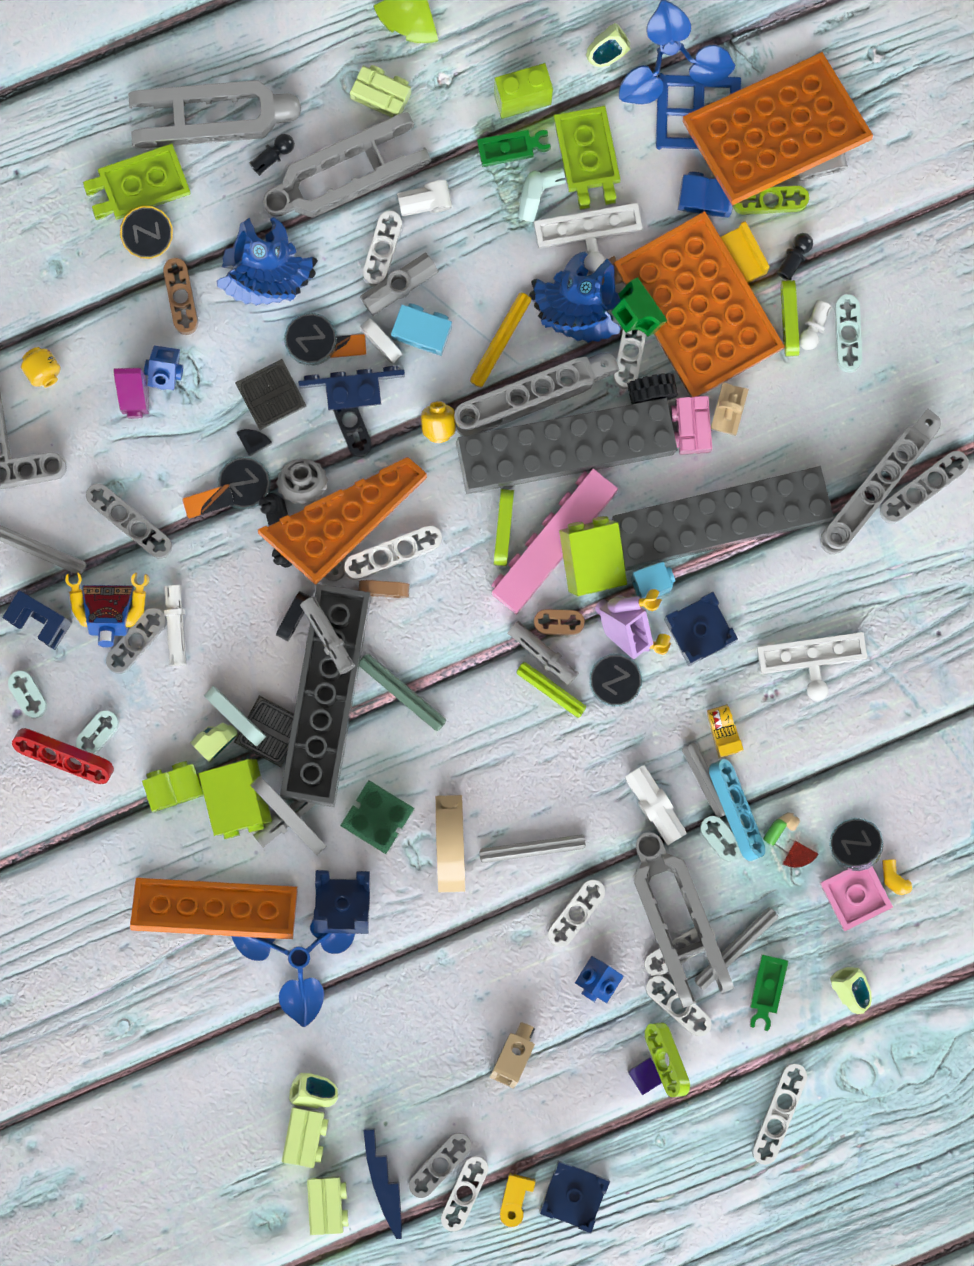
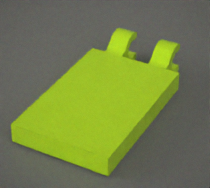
[554,106,621,210]
[83,144,191,220]

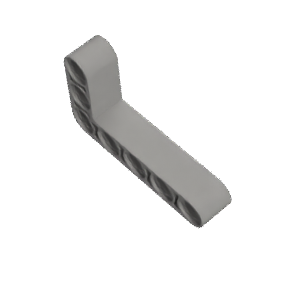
[0,393,66,489]

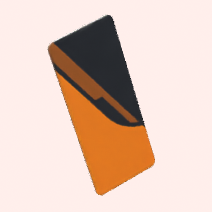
[326,334,366,358]
[183,484,234,519]

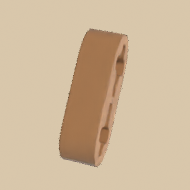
[358,580,410,598]
[534,609,585,635]

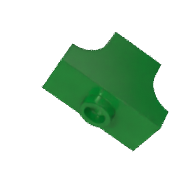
[611,277,668,337]

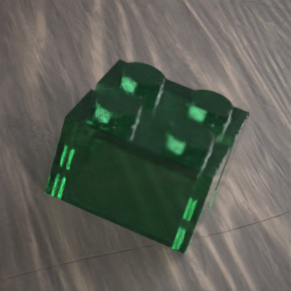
[340,780,415,855]

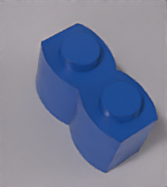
[677,172,733,218]

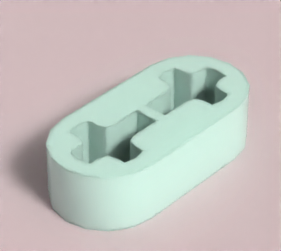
[8,671,47,718]
[76,711,119,754]
[700,816,741,861]

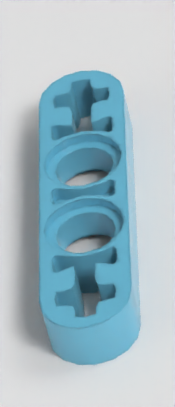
[709,759,765,861]

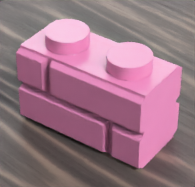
[671,396,712,455]

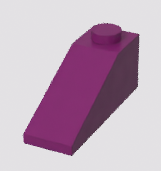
[114,368,149,419]

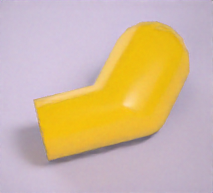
[882,859,912,895]

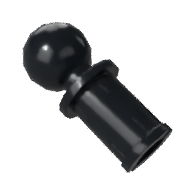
[249,134,295,176]
[776,233,813,280]

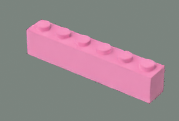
[491,469,618,615]

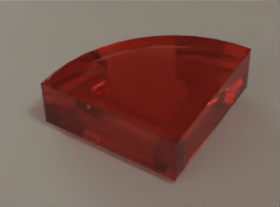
[782,841,819,868]

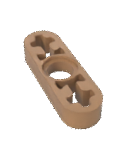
[163,258,198,335]

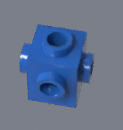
[144,345,184,390]
[575,956,624,1003]

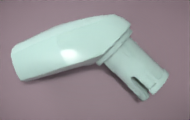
[518,167,566,222]

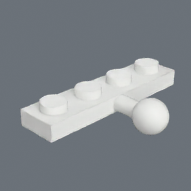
[534,203,643,272]
[757,632,867,701]

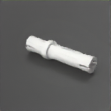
[163,585,186,666]

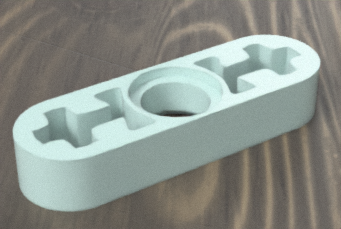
[835,294,862,372]
[204,686,266,746]

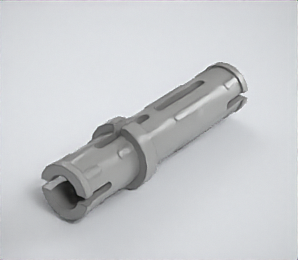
[300,597,355,674]
[507,621,579,686]
[253,801,316,848]

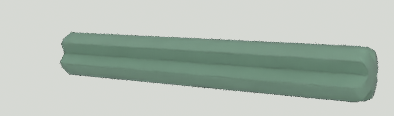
[359,654,446,731]

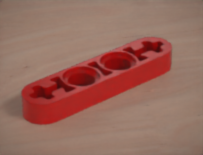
[12,728,114,784]

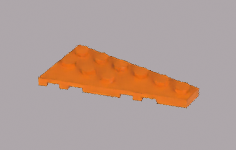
[258,457,427,585]

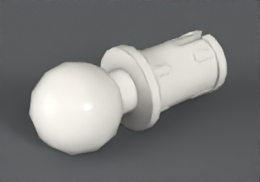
[799,300,832,350]

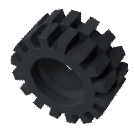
[627,373,678,404]

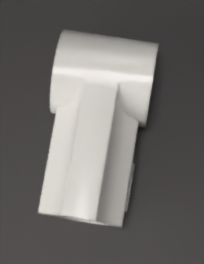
[397,180,453,217]

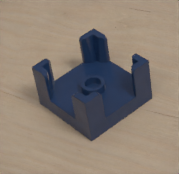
[2,590,72,650]
[664,592,738,666]
[313,870,370,934]
[539,1160,610,1233]

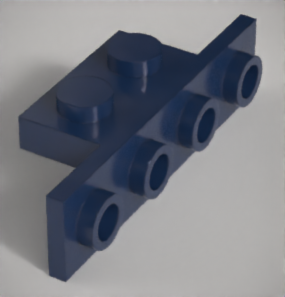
[298,366,405,411]

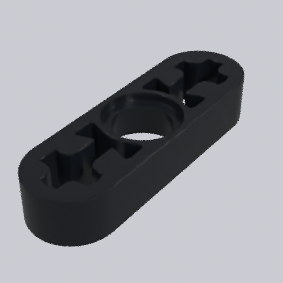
[333,408,372,457]

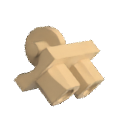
[711,382,749,436]

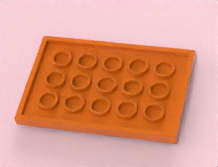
[682,52,873,205]
[613,211,785,397]

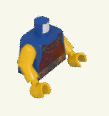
[65,572,150,648]

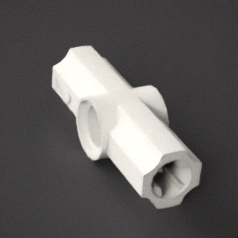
[625,765,687,846]

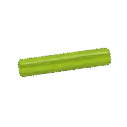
[516,662,586,718]

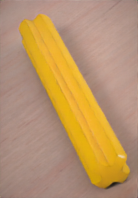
[470,292,531,388]

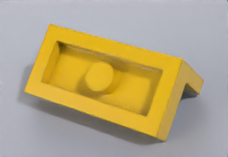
[721,221,769,283]

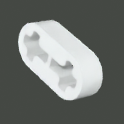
[360,318,402,364]

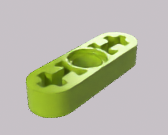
[733,186,809,215]
[780,280,800,357]
[493,489,514,566]
[645,1022,690,1097]

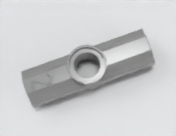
[360,252,439,316]

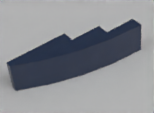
[363,1128,402,1239]

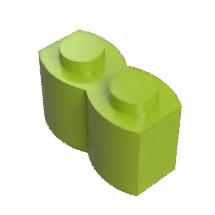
[142,761,204,812]

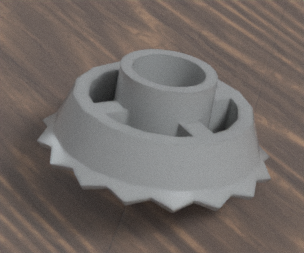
[276,458,328,505]

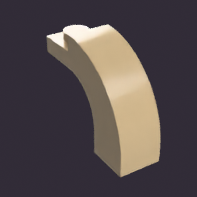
[435,795,465,892]

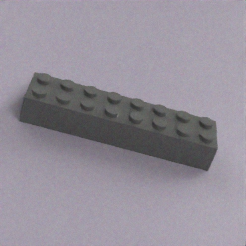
[456,398,678,494]
[612,466,834,571]
[280,584,371,807]

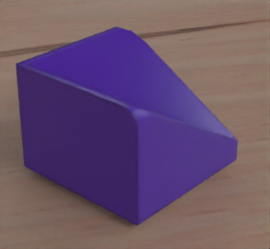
[627,1057,662,1095]

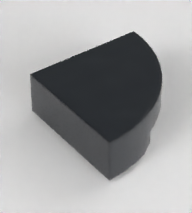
[236,429,272,456]

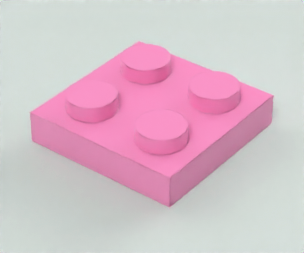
[820,862,893,931]

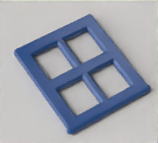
[656,73,741,150]

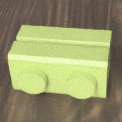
[350,65,411,118]
[282,1107,329,1168]
[307,1176,349,1235]

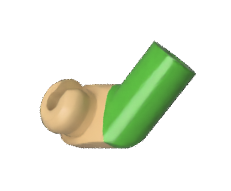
[763,812,800,846]

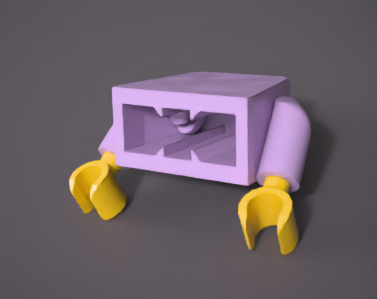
[595,589,671,659]

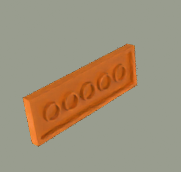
[130,878,298,939]

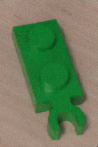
[477,129,551,167]
[750,954,788,1031]

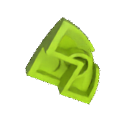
[373,0,438,43]

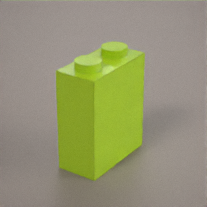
[494,63,553,119]
[559,516,627,596]
[198,759,272,839]

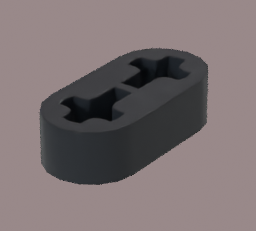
[276,591,311,642]

